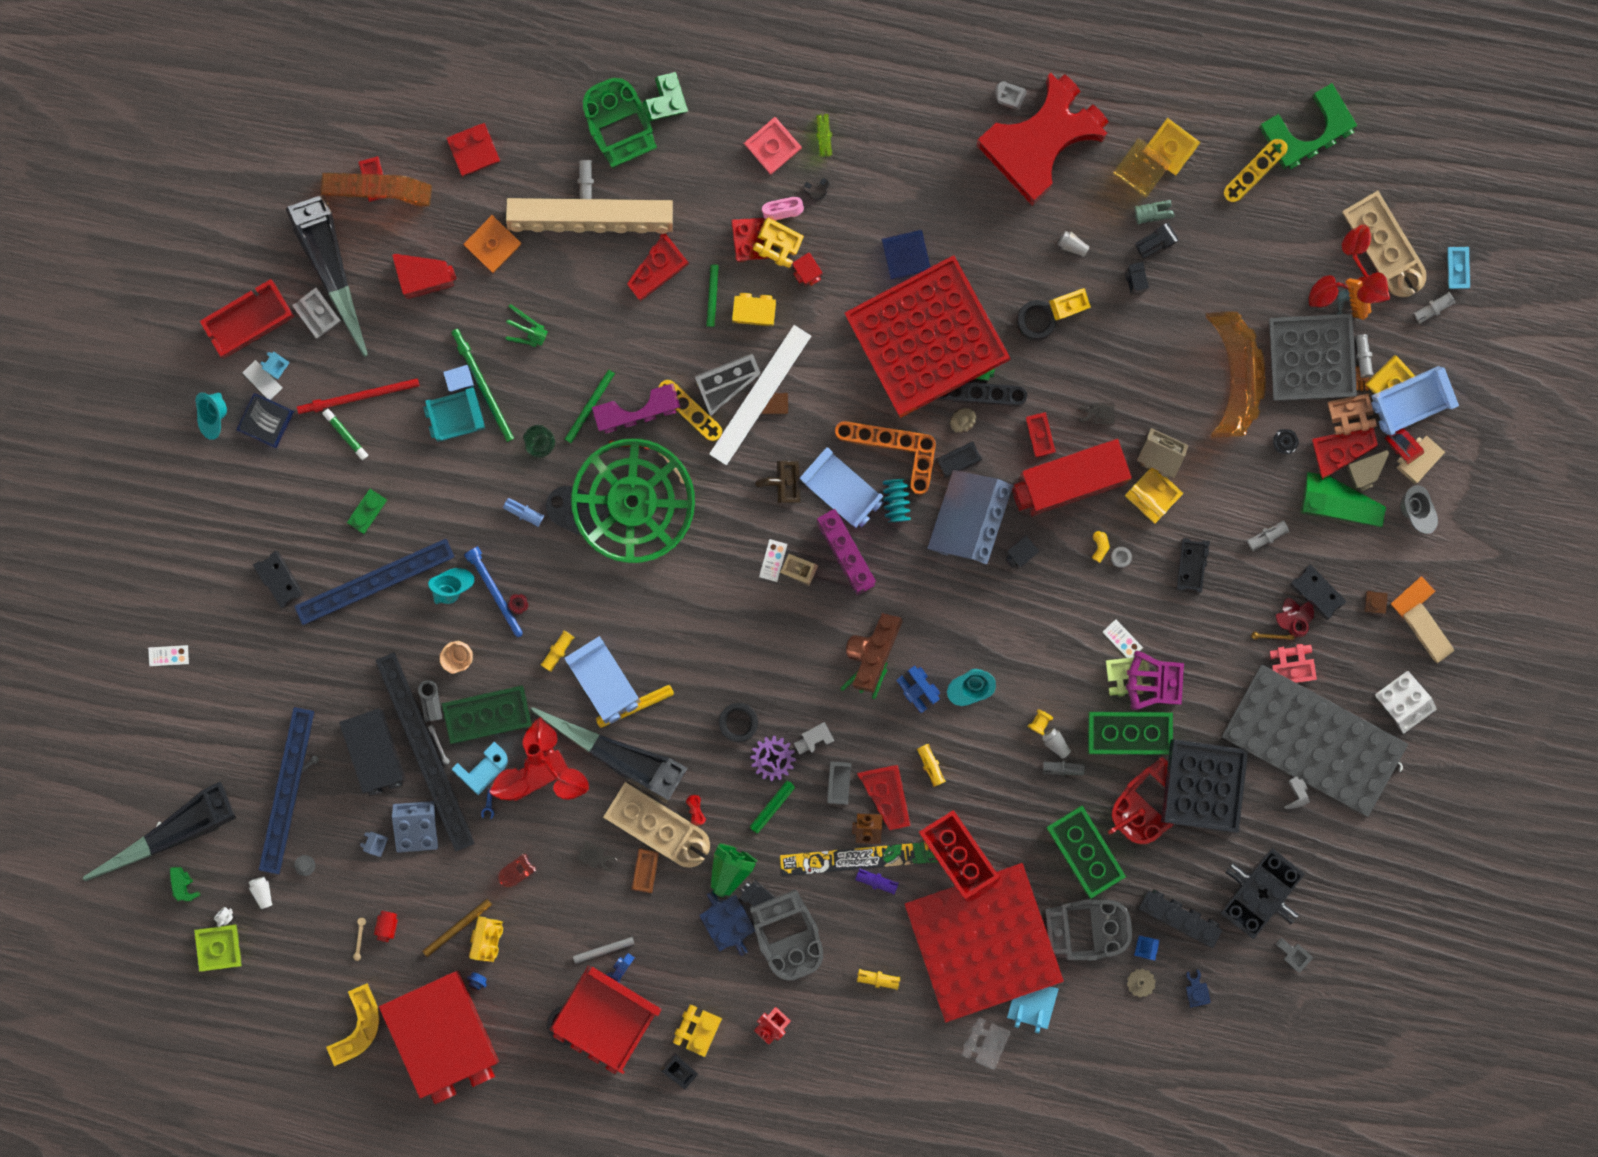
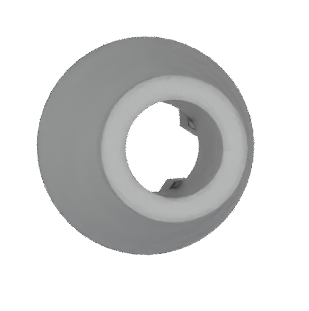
[1057,231,1089,257]
[1041,728,1071,759]

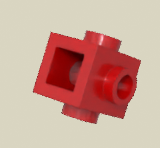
[754,1007,791,1045]

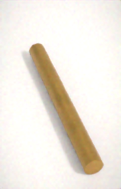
[422,899,492,957]

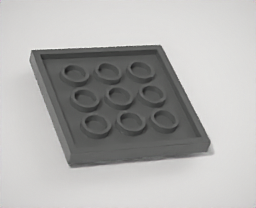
[1269,314,1357,401]

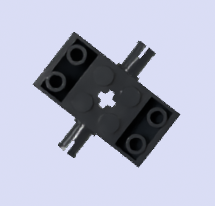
[1220,848,1305,940]

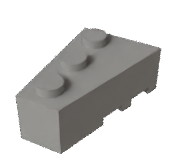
[694,353,761,416]

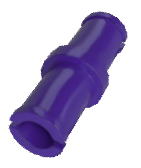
[855,868,899,895]

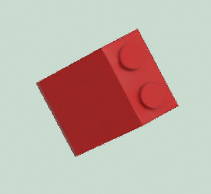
[392,254,457,300]

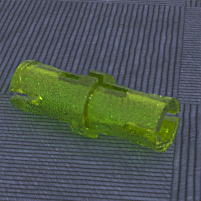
[816,114,833,157]

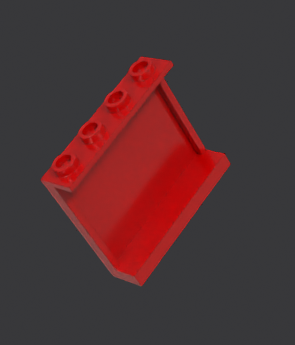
[549,965,662,1075]

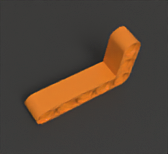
[835,421,936,495]

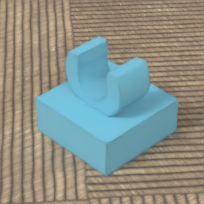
[261,351,289,379]

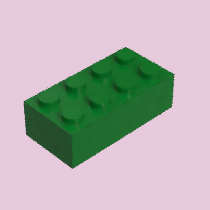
[1088,712,1173,755]
[1046,805,1126,899]

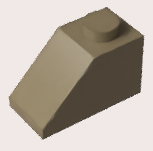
[1346,450,1389,491]

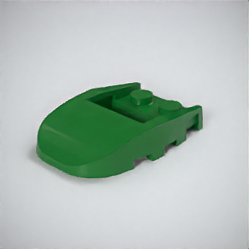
[583,78,657,169]

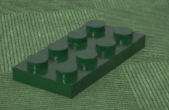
[442,685,532,744]

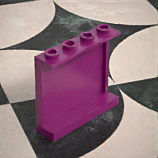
[817,509,876,596]

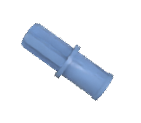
[503,498,544,527]

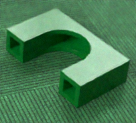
[1259,83,1357,170]

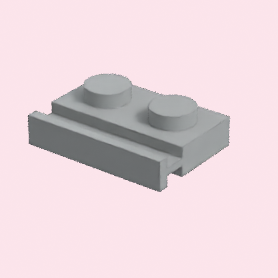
[292,288,341,339]

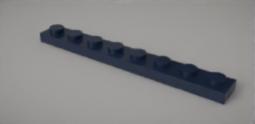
[294,539,455,625]
[259,707,315,874]

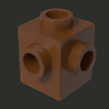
[852,813,882,844]

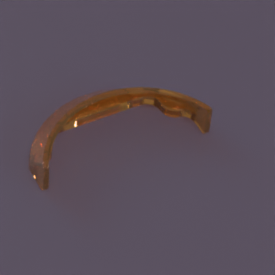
[1205,312,1266,438]

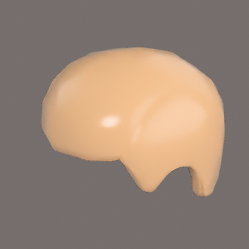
[440,641,473,674]

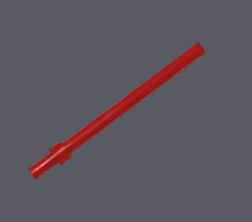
[297,378,420,414]

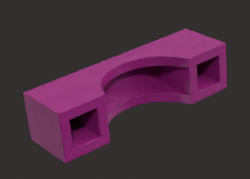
[592,384,681,434]

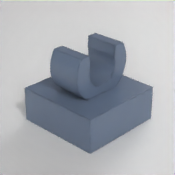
[360,832,388,857]

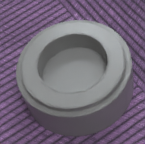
[1111,547,1132,568]

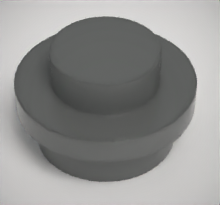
[294,855,316,876]

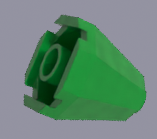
[711,843,757,897]

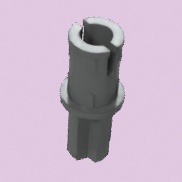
[1043,761,1085,777]

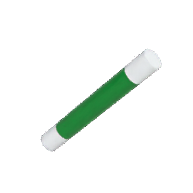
[322,408,369,461]

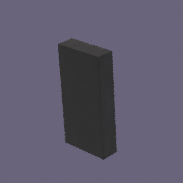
[936,441,982,478]

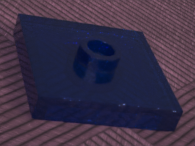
[882,230,930,280]

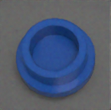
[466,972,487,990]

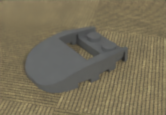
[750,889,823,980]
[1046,899,1132,961]

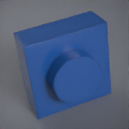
[1134,935,1160,960]

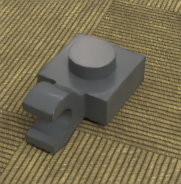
[1276,938,1313,973]

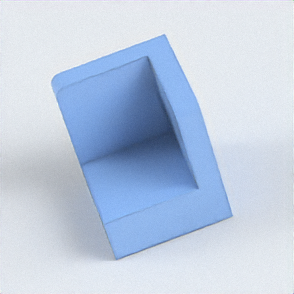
[444,365,475,392]

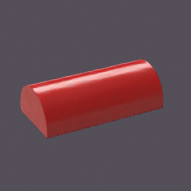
[919,810,1000,902]

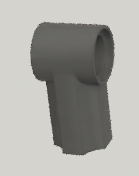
[418,680,443,722]

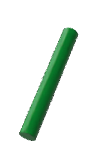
[706,265,719,327]

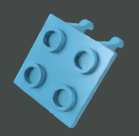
[1007,986,1058,1034]

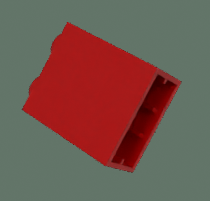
[1012,439,1132,517]
[379,970,500,1104]

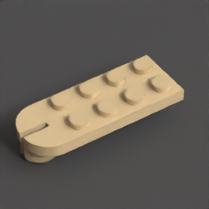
[1342,191,1426,297]
[603,782,710,868]

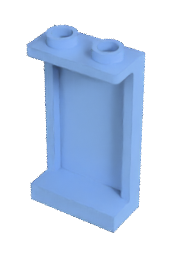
[1371,366,1459,435]

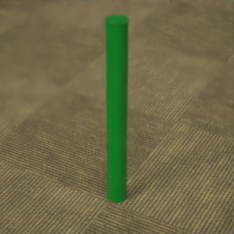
[564,370,615,443]

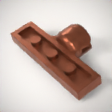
[846,613,903,693]

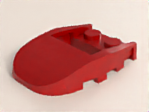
[1112,756,1174,844]

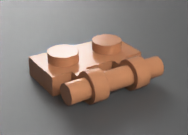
[1328,394,1377,435]

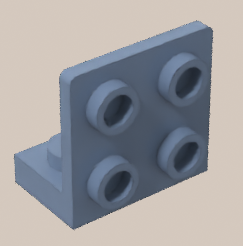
[392,801,438,852]

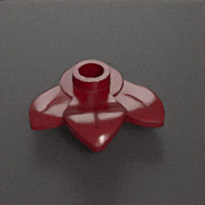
[1275,597,1314,638]

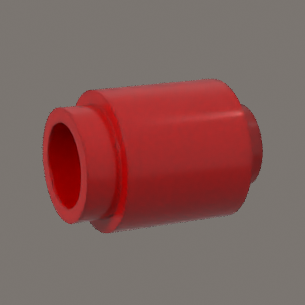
[374,911,398,942]

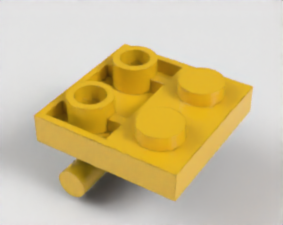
[1125,467,1183,524]
[469,916,503,962]

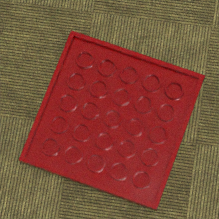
[845,255,1011,418]
[905,863,1064,1023]

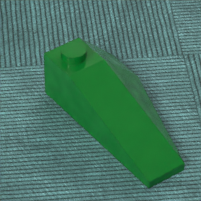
[1300,472,1386,527]

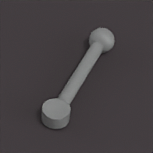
[428,724,450,765]

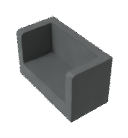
[827,761,851,805]

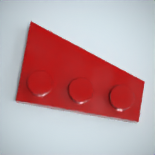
[627,233,689,302]
[1312,427,1378,480]
[857,765,911,830]

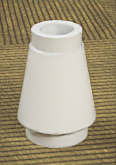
[249,876,272,909]

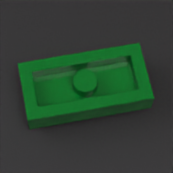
[347,489,388,535]

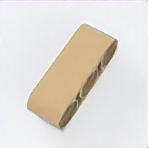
[1403,603,1454,663]

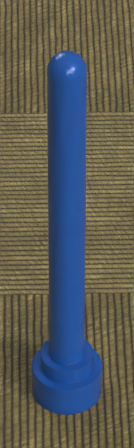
[464,546,523,637]

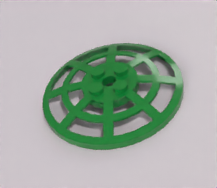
[571,439,695,563]

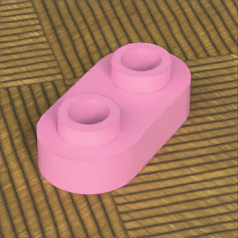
[762,197,804,221]

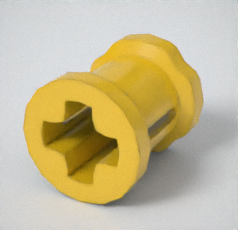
[1027,709,1053,736]

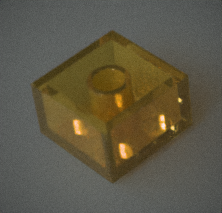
[1113,137,1172,198]

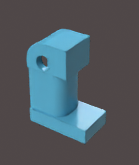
[452,742,508,796]

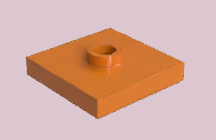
[463,215,522,274]

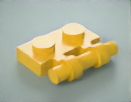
[753,218,804,268]
[673,1004,722,1057]

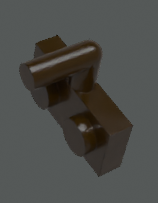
[755,461,800,503]

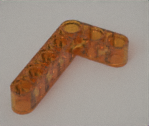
[320,173,432,206]

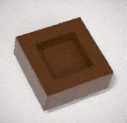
[1364,591,1388,614]

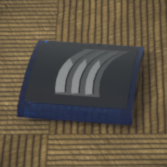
[236,393,294,449]

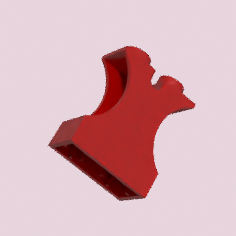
[976,73,1109,206]

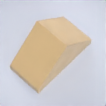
[780,554,818,586]

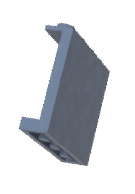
[927,470,1013,564]

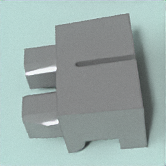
[794,722,835,754]

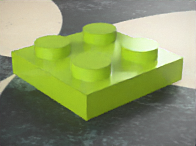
[194,925,242,972]

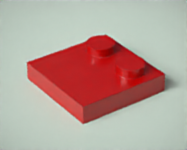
[447,122,501,177]

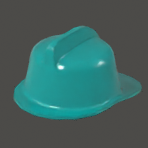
[195,393,227,440]
[428,568,474,604]
[947,669,996,706]

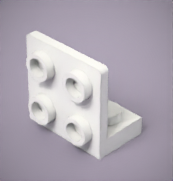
[1375,671,1437,734]

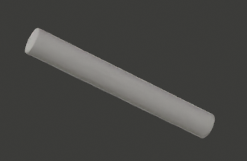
[573,937,635,964]

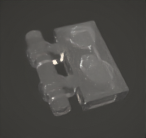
[962,1017,1011,1070]

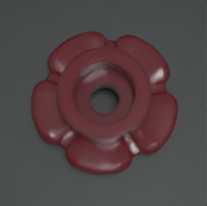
[508,594,529,614]

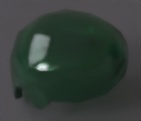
[523,425,555,458]

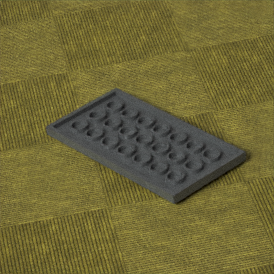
[1221,664,1408,817]

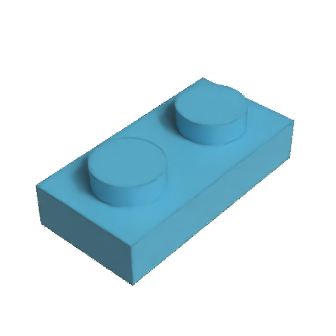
[1447,247,1470,289]

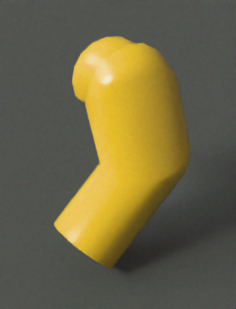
[1092,531,1110,563]

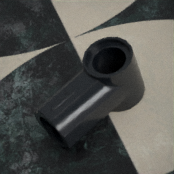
[1135,222,1179,259]

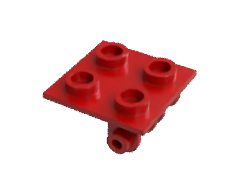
[731,218,773,263]

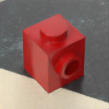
[792,252,823,286]

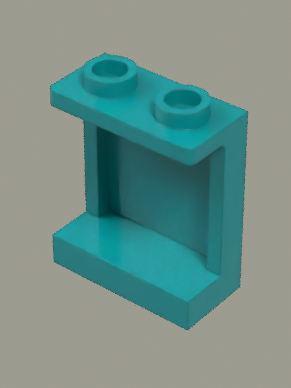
[423,388,485,442]

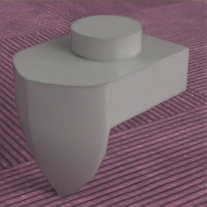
[995,81,1027,110]
[1284,777,1310,809]

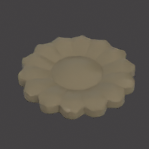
[949,407,977,433]
[1127,968,1156,997]

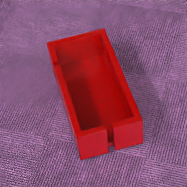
[200,279,295,359]

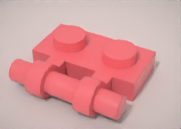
[1270,644,1317,683]

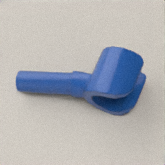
[481,789,495,819]

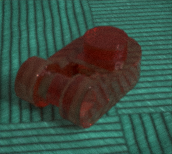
[499,853,537,887]

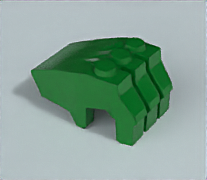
[170,867,200,901]

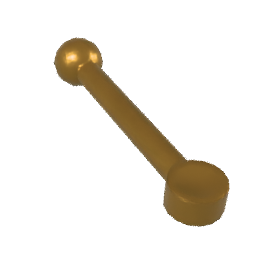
[1251,631,1295,640]

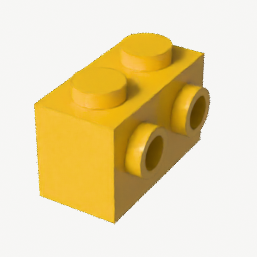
[732,293,776,327]

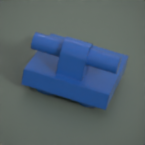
[896,666,940,713]

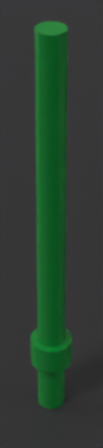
[451,328,514,442]

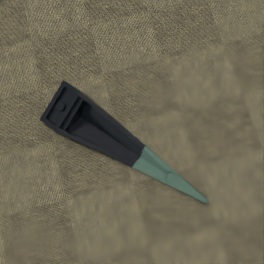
[285,194,368,357]
[530,707,688,804]
[83,782,236,881]

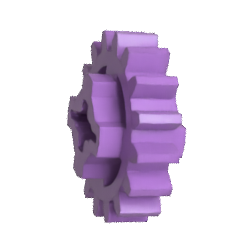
[751,736,796,781]

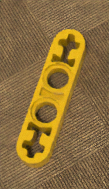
[1224,139,1288,202]
[659,380,722,442]

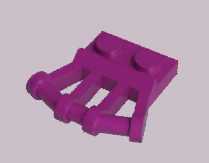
[1126,650,1184,710]

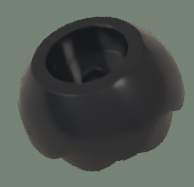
[1273,429,1299,454]

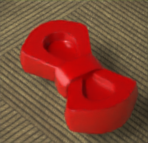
[686,795,706,826]

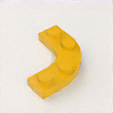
[326,983,379,1066]

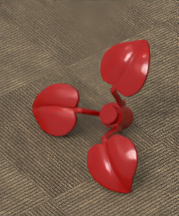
[1309,224,1390,308]
[489,717,589,800]

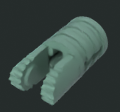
[1134,200,1175,224]

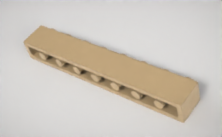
[506,198,673,234]

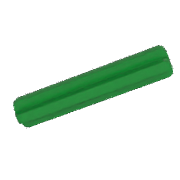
[750,781,795,834]

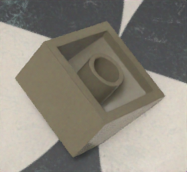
[1137,428,1188,478]

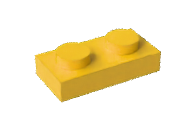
[1049,288,1091,321]

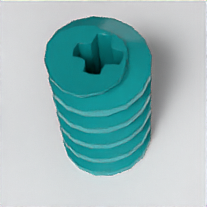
[883,479,911,523]

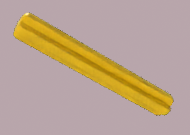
[596,685,674,728]

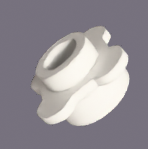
[214,907,233,927]

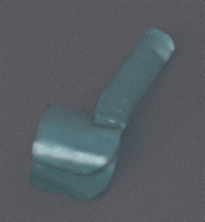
[1337,290,1350,314]

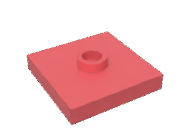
[744,117,802,175]

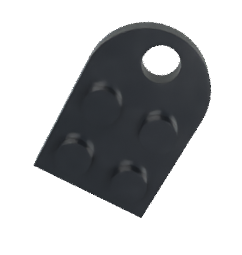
[546,486,610,543]

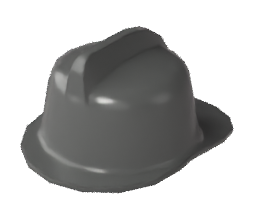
[1400,485,1438,534]

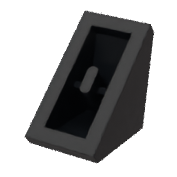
[660,1052,698,1089]

